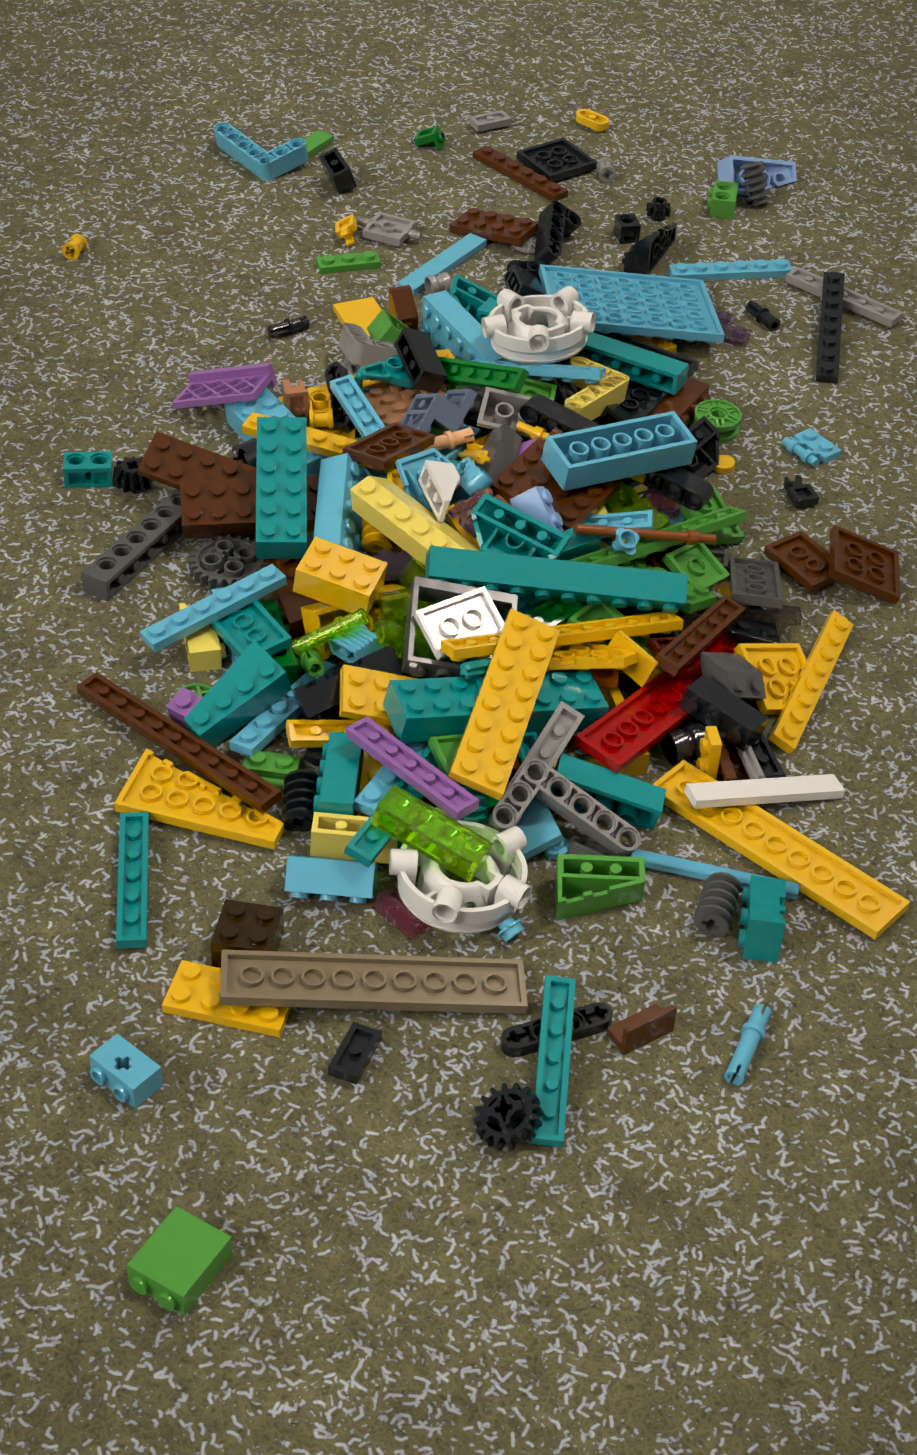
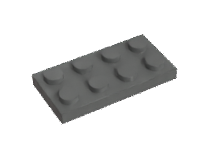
[728,556,784,610]

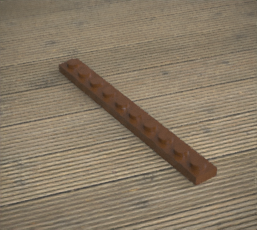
[77,672,283,814]

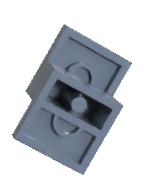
[400,388,477,433]

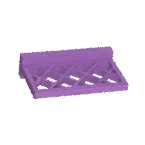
[172,362,278,409]

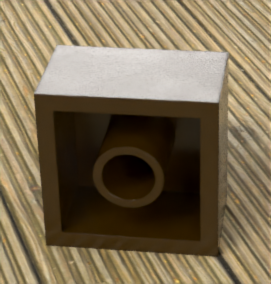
[211,899,284,968]

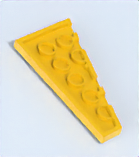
[114,748,284,850]

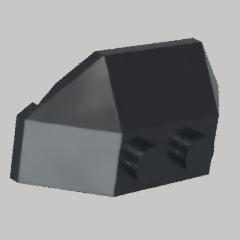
[679,416,720,479]

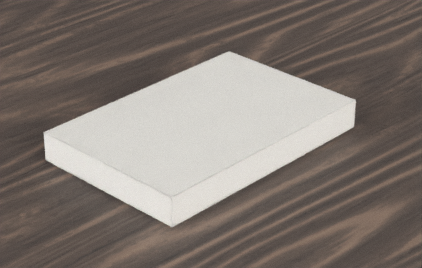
[413,586,504,661]

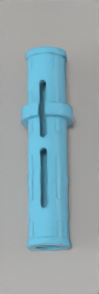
[724,1004,772,1085]

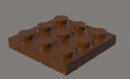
[829,525,901,605]

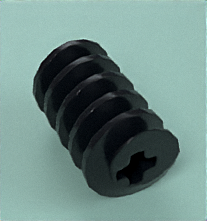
[281,769,319,832]

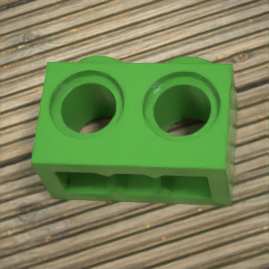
[707,180,739,219]

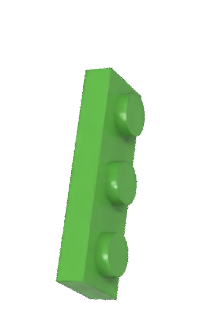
[316,251,381,275]

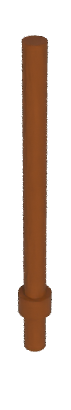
[573,524,717,545]

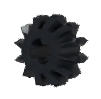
[113,456,153,494]

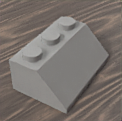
[476,387,531,438]

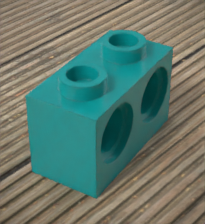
[63,451,113,488]

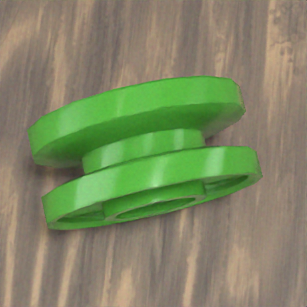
[693,399,742,443]

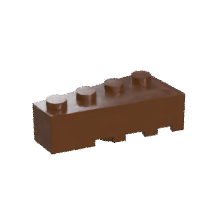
[266,559,320,641]

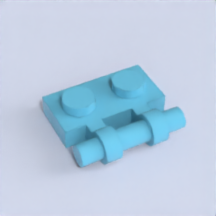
[782,428,842,467]

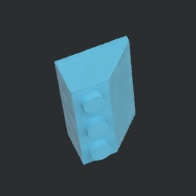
[284,855,379,903]

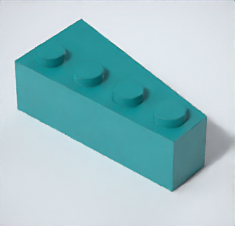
[313,732,363,816]
[549,753,666,830]

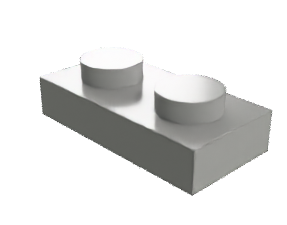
[469,110,511,132]

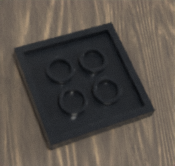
[516,137,597,182]

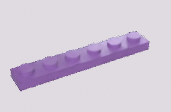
[345,716,479,821]

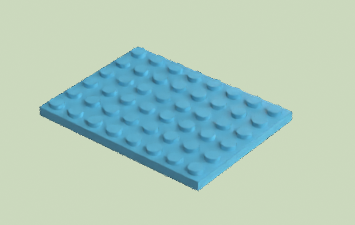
[538,264,725,344]

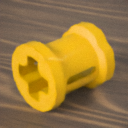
[62,234,88,260]

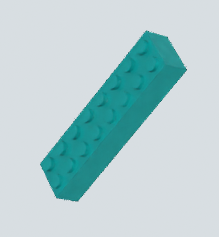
[383,670,609,743]

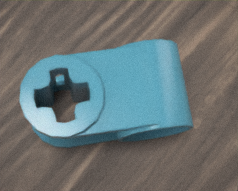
[456,457,494,497]

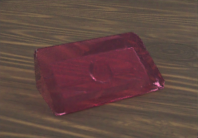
[373,889,432,940]

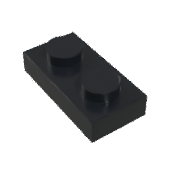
[328,1022,382,1085]

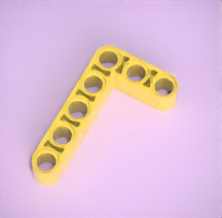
[564,356,629,421]

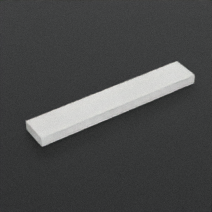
[684,774,846,809]

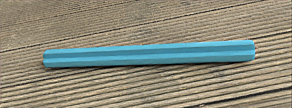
[631,849,800,900]

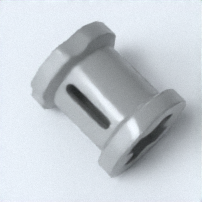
[596,157,616,182]

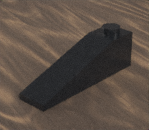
[622,222,677,275]

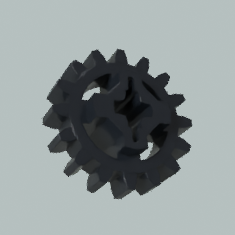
[473,1082,544,1151]

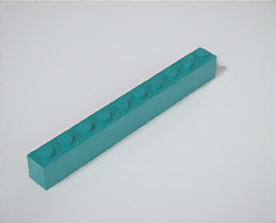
[477,298,689,395]
[425,546,687,614]

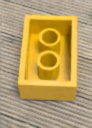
[293,536,388,618]

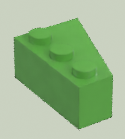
[555,854,645,921]

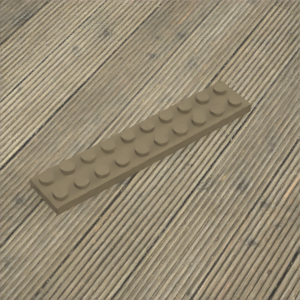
[220,950,528,1014]

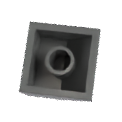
[699,652,766,704]

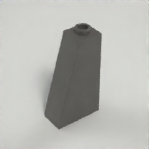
[475,423,523,498]

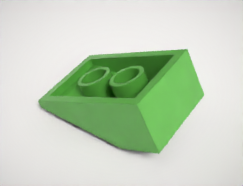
[367,308,409,343]

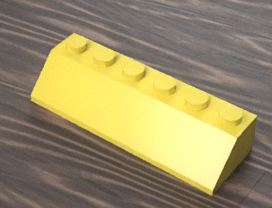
[350,476,480,566]

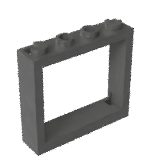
[402,576,518,678]

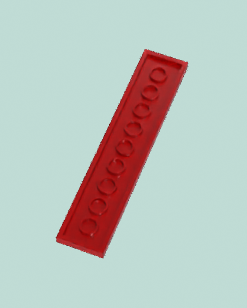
[573,632,739,773]

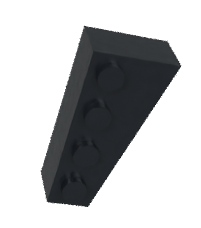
[292,645,404,720]

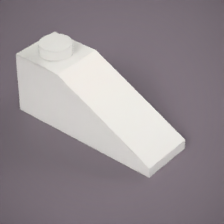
[418,460,460,522]

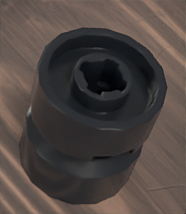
[661,723,705,766]

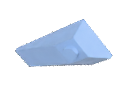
[717,155,797,196]

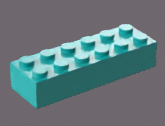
[256,417,307,559]

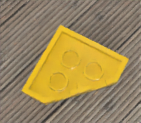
[546,642,638,672]
[734,643,806,715]

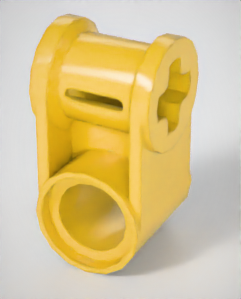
[309,389,333,429]

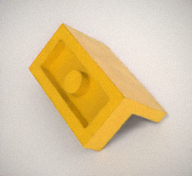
[608,630,660,687]

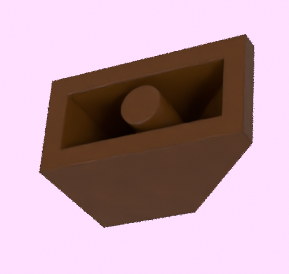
[389,285,418,330]

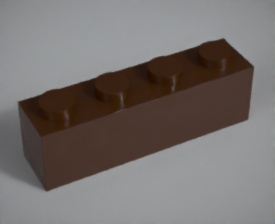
[650,377,711,427]

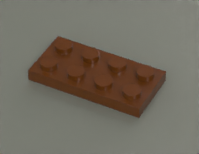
[449,208,538,246]
[342,422,435,471]

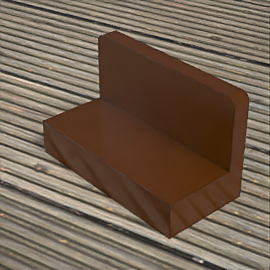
[606,1003,677,1055]

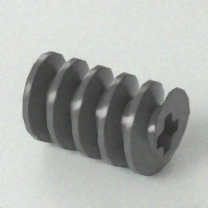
[740,161,770,206]
[693,872,741,937]

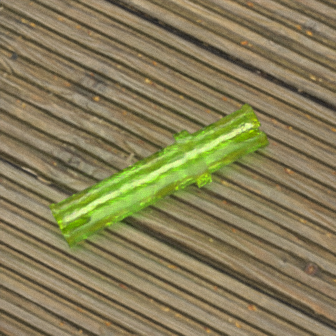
[292,608,369,655]

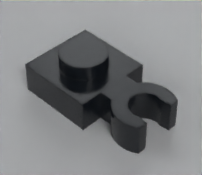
[783,475,819,508]

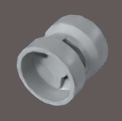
[424,272,452,295]

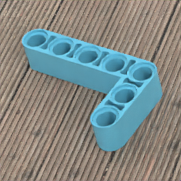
[214,122,308,181]

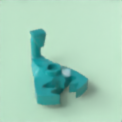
[354,354,413,393]

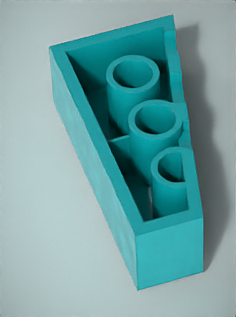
[184,639,292,747]

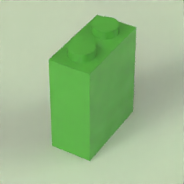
[127,1206,233,1316]

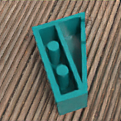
[738,875,786,963]

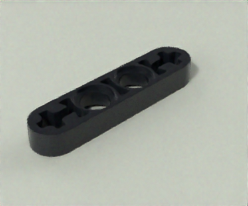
[325,362,355,433]
[500,1002,613,1058]

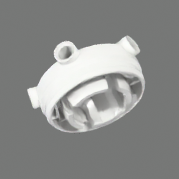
[481,286,596,364]
[389,807,532,934]

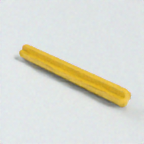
[457,449,491,465]

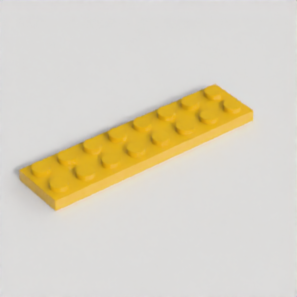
[448,609,560,801]

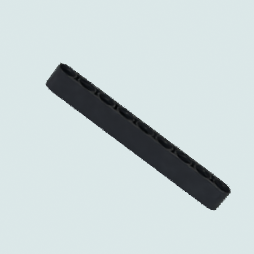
[519,394,714,511]

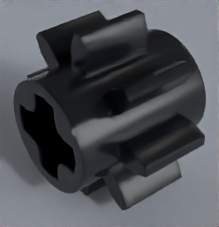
[646,197,671,221]

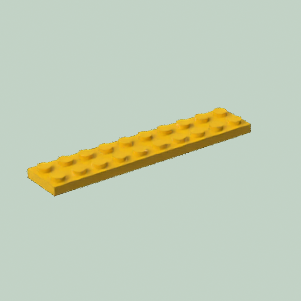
[653,760,910,940]

